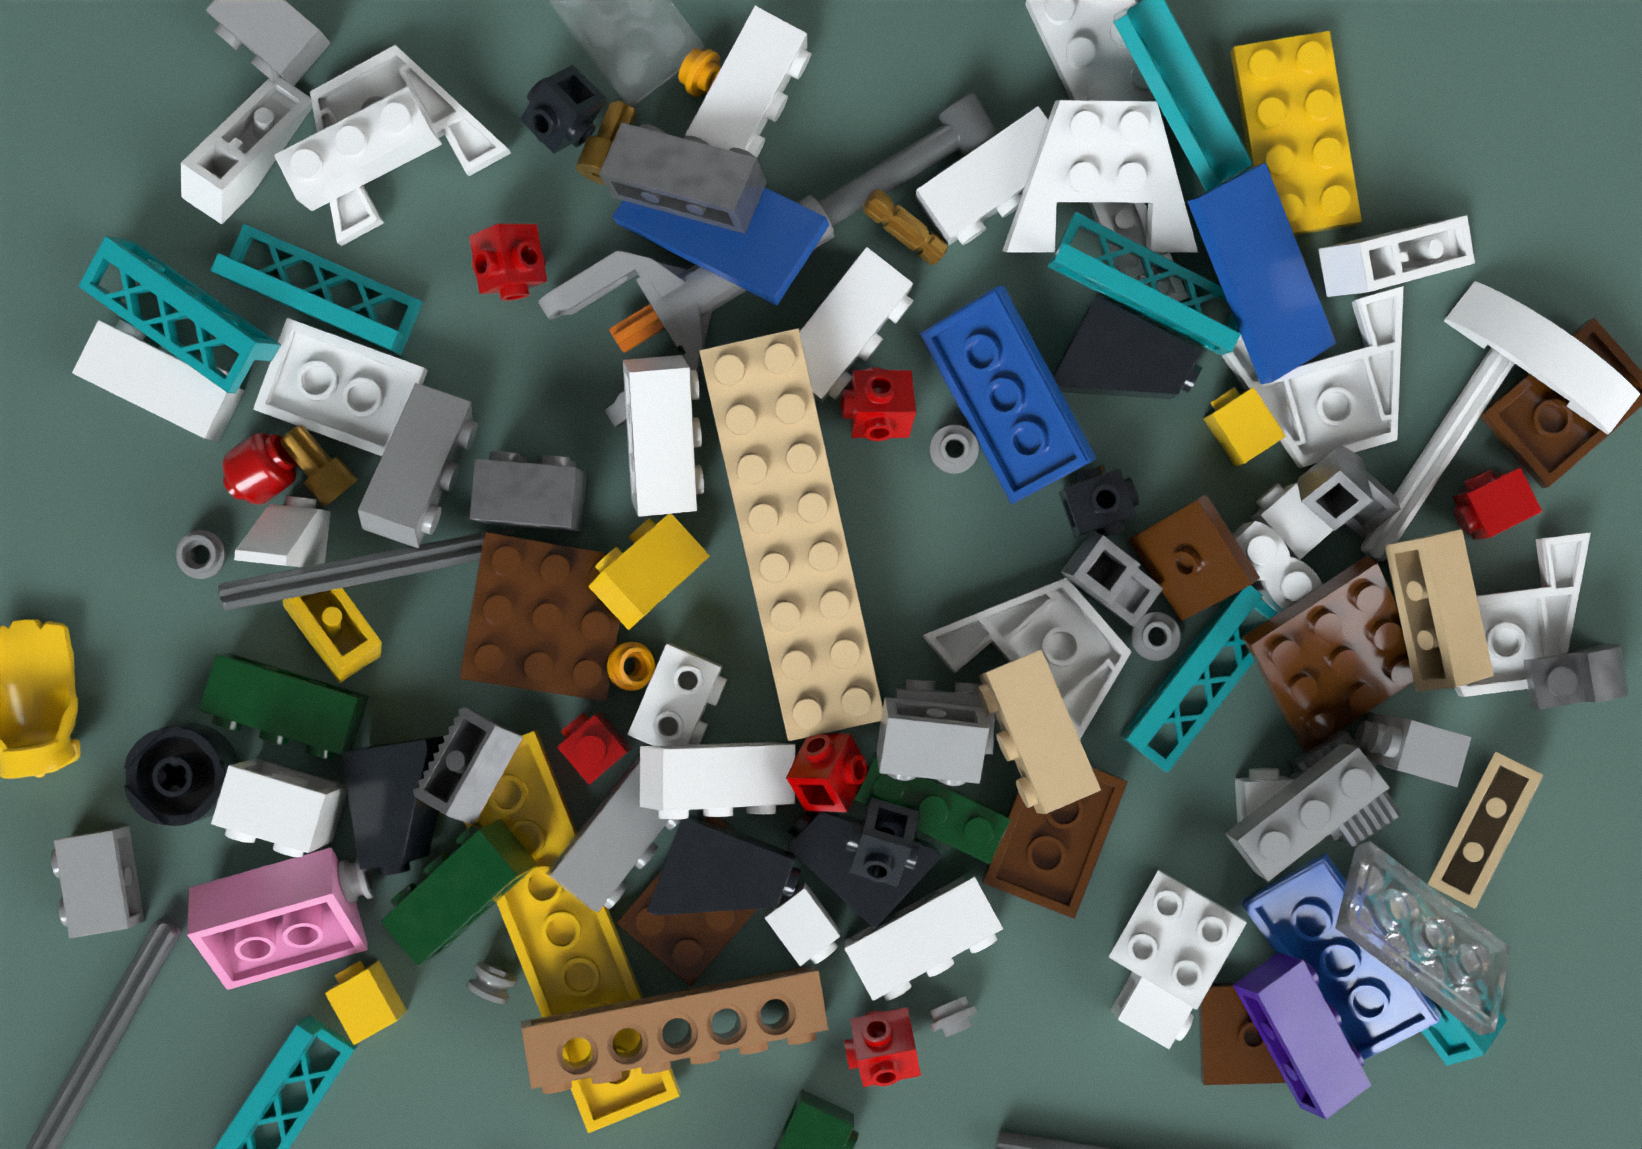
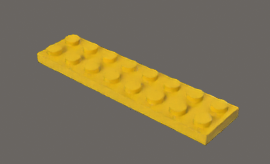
[465,730,681,1133]

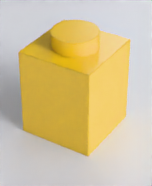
[1203,387,1286,467]
[325,960,407,1045]

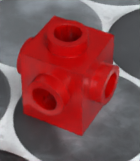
[469,224,547,301]
[840,367,916,441]
[786,733,869,812]
[844,1007,921,1087]

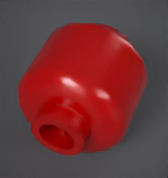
[222,432,297,505]

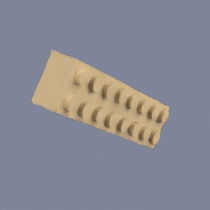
[699,328,883,741]

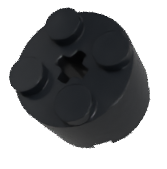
[124,723,240,826]

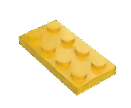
[1230,31,1362,236]

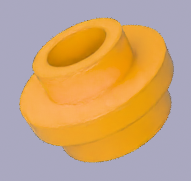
[678,48,722,97]
[607,642,655,691]

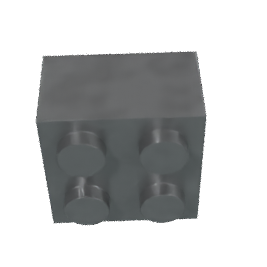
[470,451,587,532]

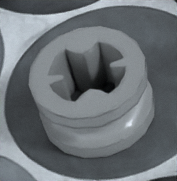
[338,857,377,904]
[467,962,517,1004]

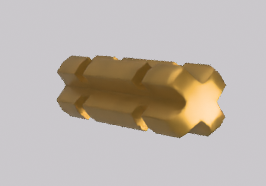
[862,189,948,265]

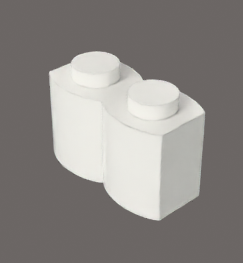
[1232,521,1322,613]

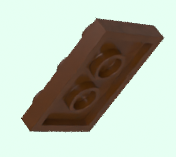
[1480,318,1642,488]
[982,767,1128,919]
[617,816,757,987]

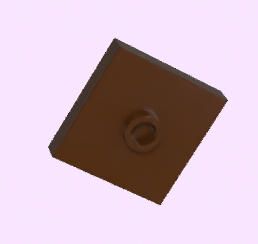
[1129,494,1260,621]
[1199,983,1286,1085]

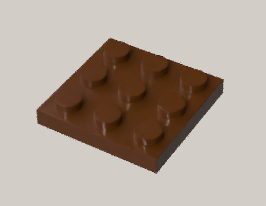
[459,532,620,701]
[1242,556,1414,752]

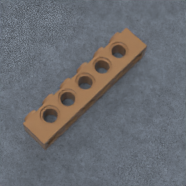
[521,965,829,1094]

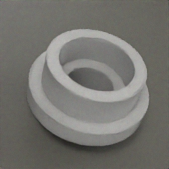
[930,425,979,474]
[176,530,227,579]
[1131,612,1180,661]
[930,996,978,1037]

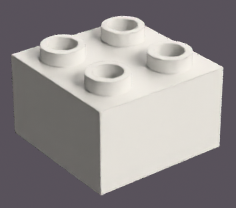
[211,758,348,857]
[1109,870,1247,1010]

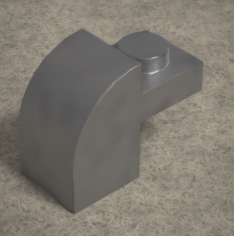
[1297,446,1401,539]
[1061,532,1163,628]
[1524,644,1629,710]

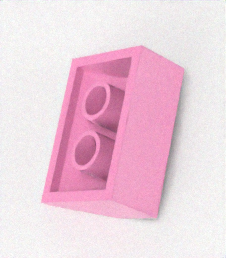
[187,847,368,990]

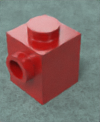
[1452,467,1543,540]
[557,712,632,785]

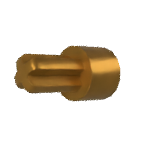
[576,100,636,186]
[280,425,358,507]

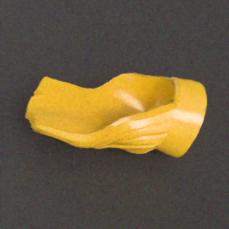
[0,619,81,779]

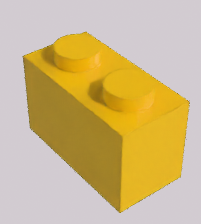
[588,513,710,630]
[283,588,382,684]

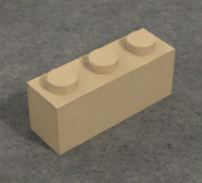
[1384,529,1494,692]
[977,649,1101,814]
[1427,752,1543,909]

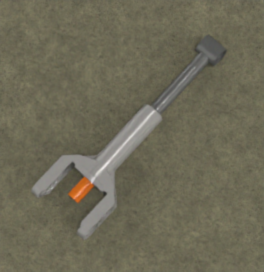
[538,93,999,428]

